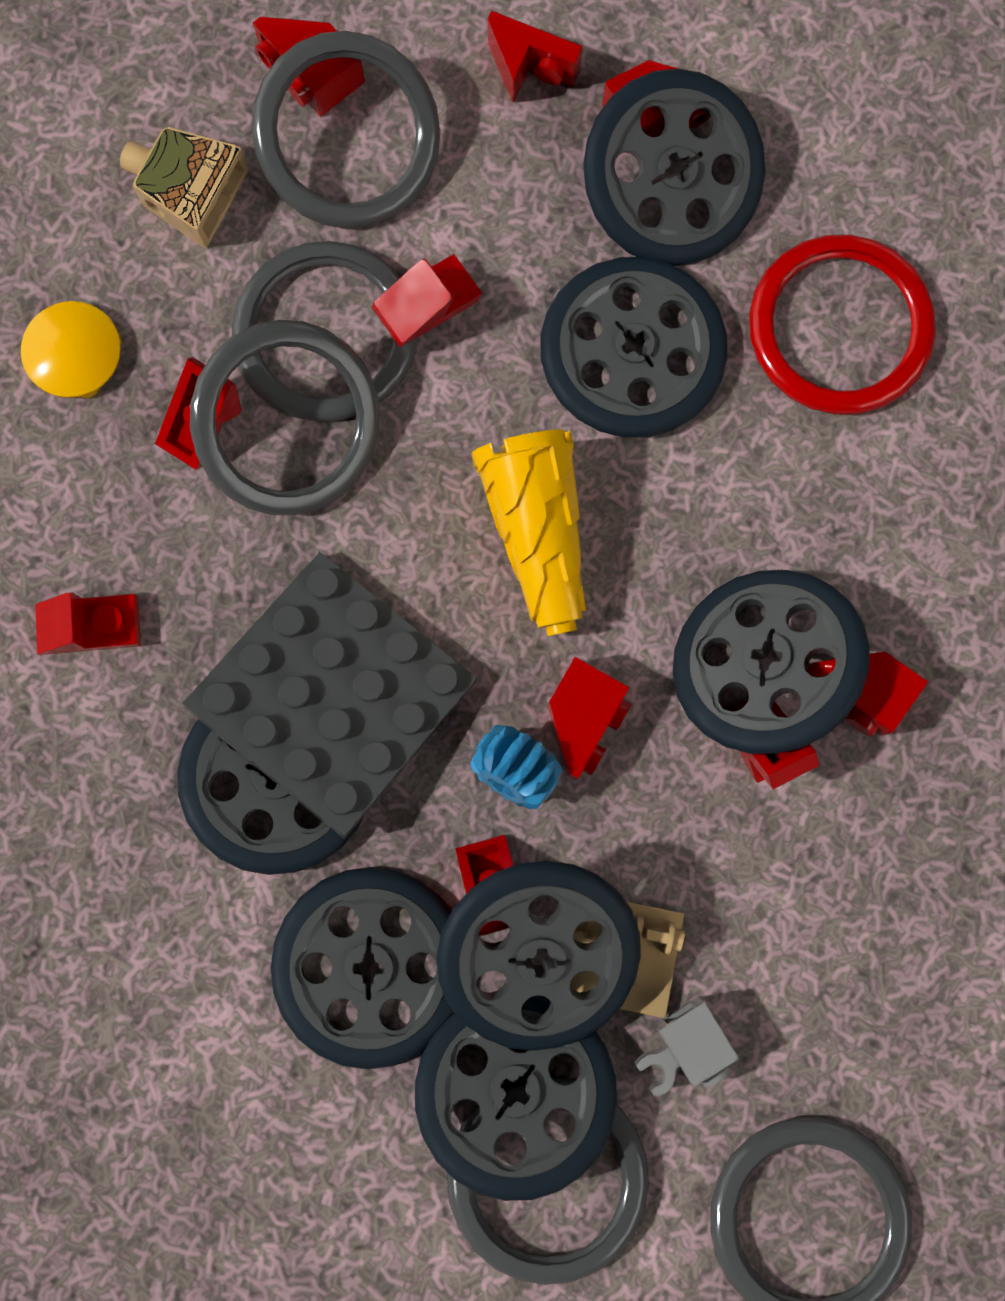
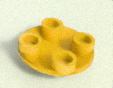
[21,301,122,399]

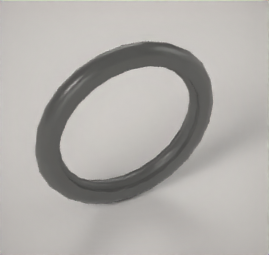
[252,31,441,229]
[231,241,418,422]
[190,320,380,515]
[447,1075,649,1285]
[710,1117,912,1301]

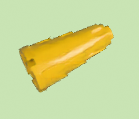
[471,429,586,636]

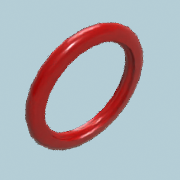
[749,235,936,415]

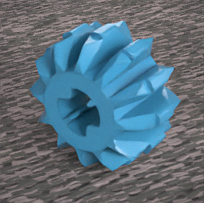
[470,725,563,809]

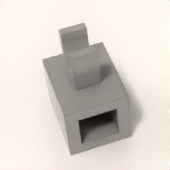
[635,997,739,1096]

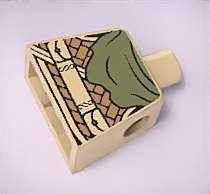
[120,127,249,249]

